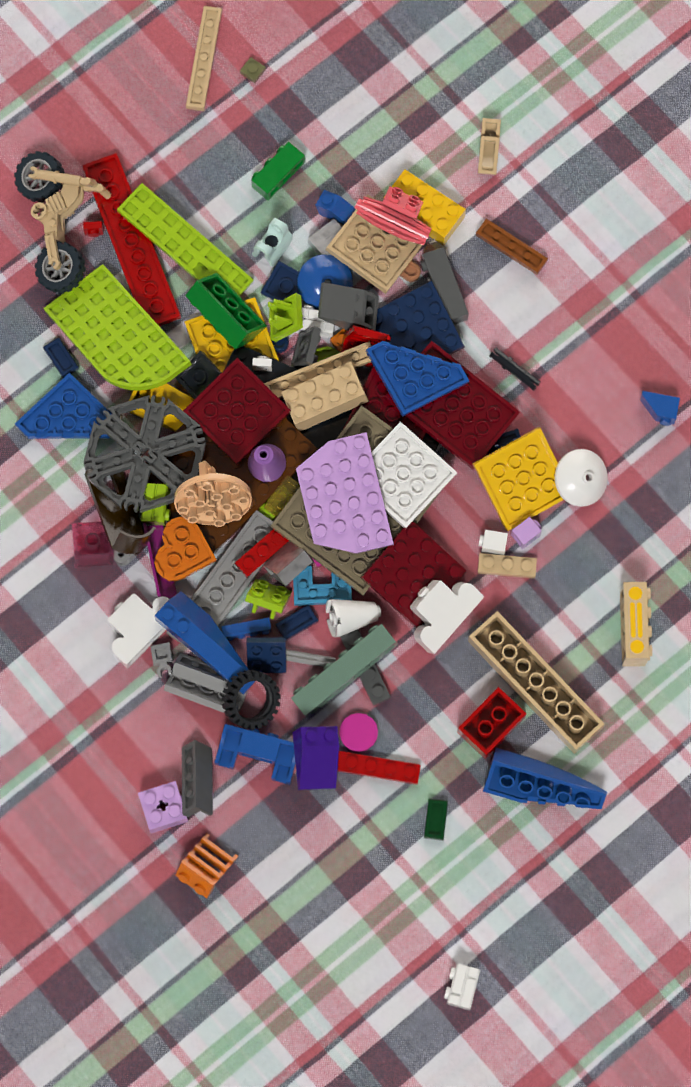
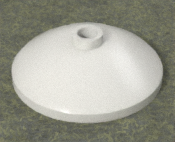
[555,449,608,506]

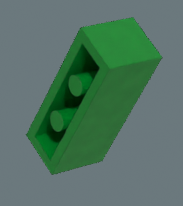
[251,142,305,201]

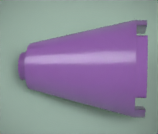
[248,444,286,482]

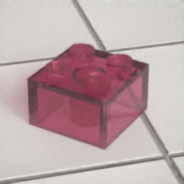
[71,521,113,568]

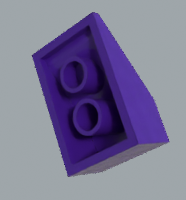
[292,726,339,790]

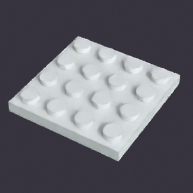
[371,422,457,529]

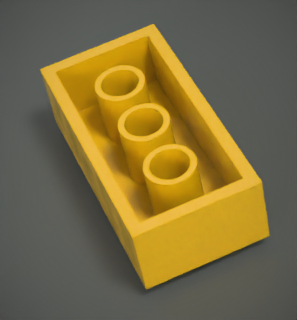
[383,169,466,246]

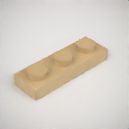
[478,553,537,579]

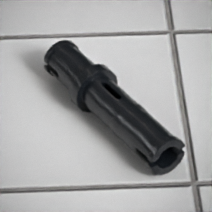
[489,347,541,391]

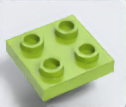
[268,293,303,342]
[245,579,292,620]

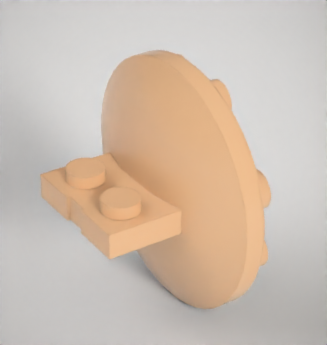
[174,461,252,527]

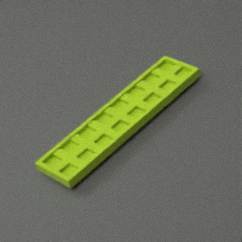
[117,183,254,296]

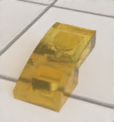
[264,475,300,517]

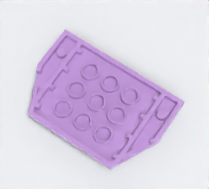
[296,432,394,554]

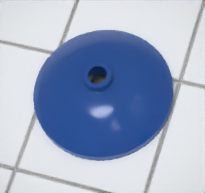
[297,254,353,310]

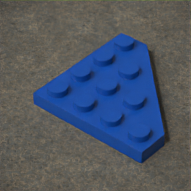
[365,341,469,417]
[15,373,111,439]

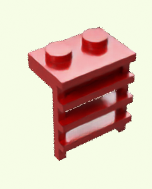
[340,325,391,367]

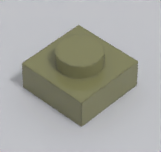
[240,57,266,83]

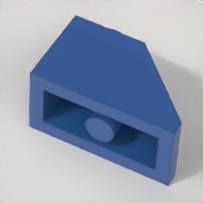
[316,190,356,225]
[640,391,680,426]

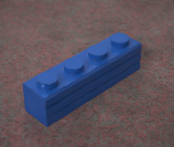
[221,618,272,641]

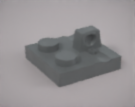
[291,326,321,370]

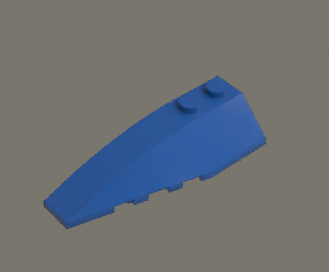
[155,591,256,695]
[483,748,607,809]

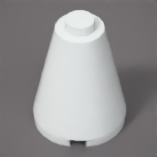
[326,599,381,637]

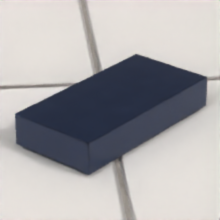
[43,337,79,378]
[275,605,318,641]

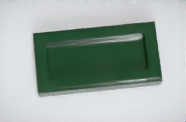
[424,799,448,841]

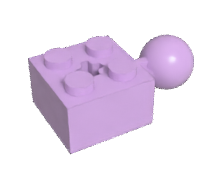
[138,781,188,834]

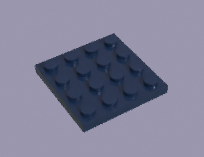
[375,281,465,355]

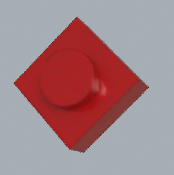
[83,221,104,237]

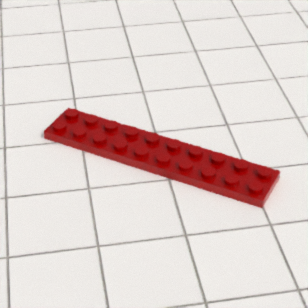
[82,153,181,326]

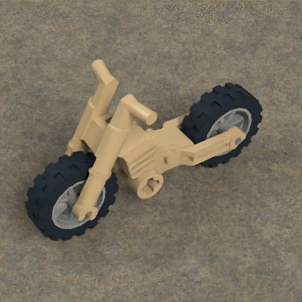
[14,151,111,294]

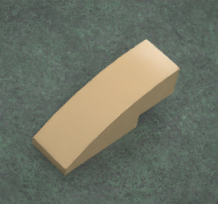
[478,118,501,175]

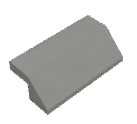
[164,653,249,713]

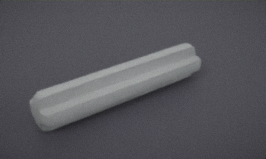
[286,649,336,667]

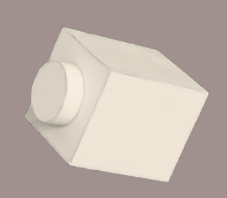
[478,530,508,555]

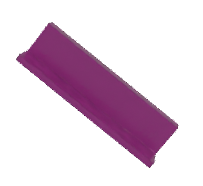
[143,523,177,599]

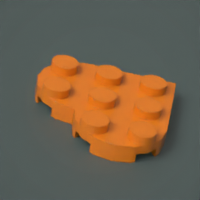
[154,517,217,582]

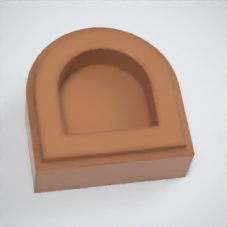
[400,261,421,282]

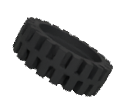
[222,670,281,729]

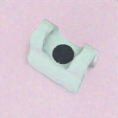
[252,217,293,268]

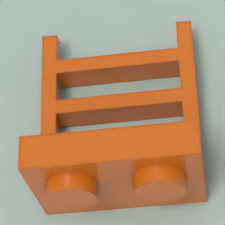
[175,833,238,899]

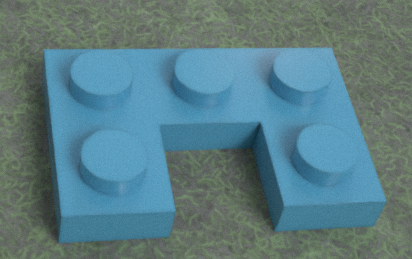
[293,566,352,606]

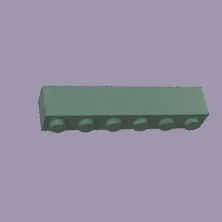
[291,624,398,718]

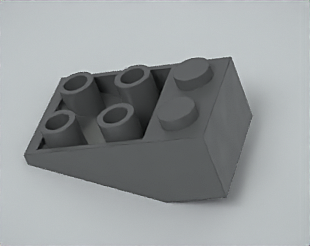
[318,282,379,331]

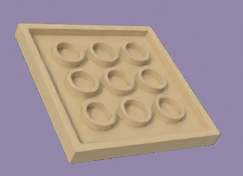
[325,195,428,294]

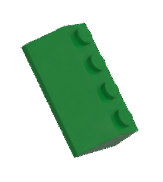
[185,273,267,349]

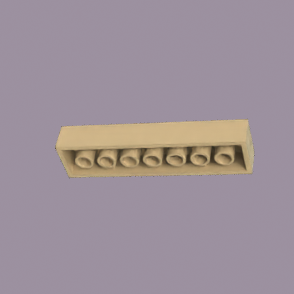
[468,611,604,754]

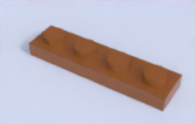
[476,218,548,275]

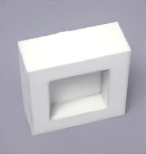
[252,356,272,372]

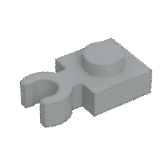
[150,642,174,678]

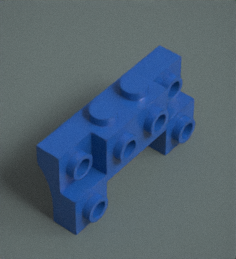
[214,724,296,785]

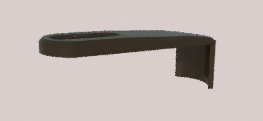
[84,469,156,554]

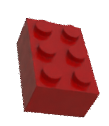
[457,687,527,759]

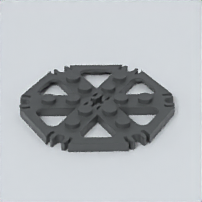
[84,395,206,513]

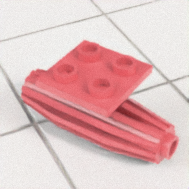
[355,186,432,246]

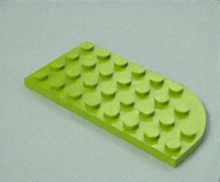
[43,264,192,390]

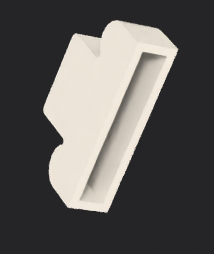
[410,580,484,654]
[108,594,170,669]

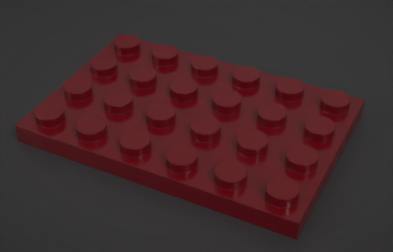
[384,341,520,470]

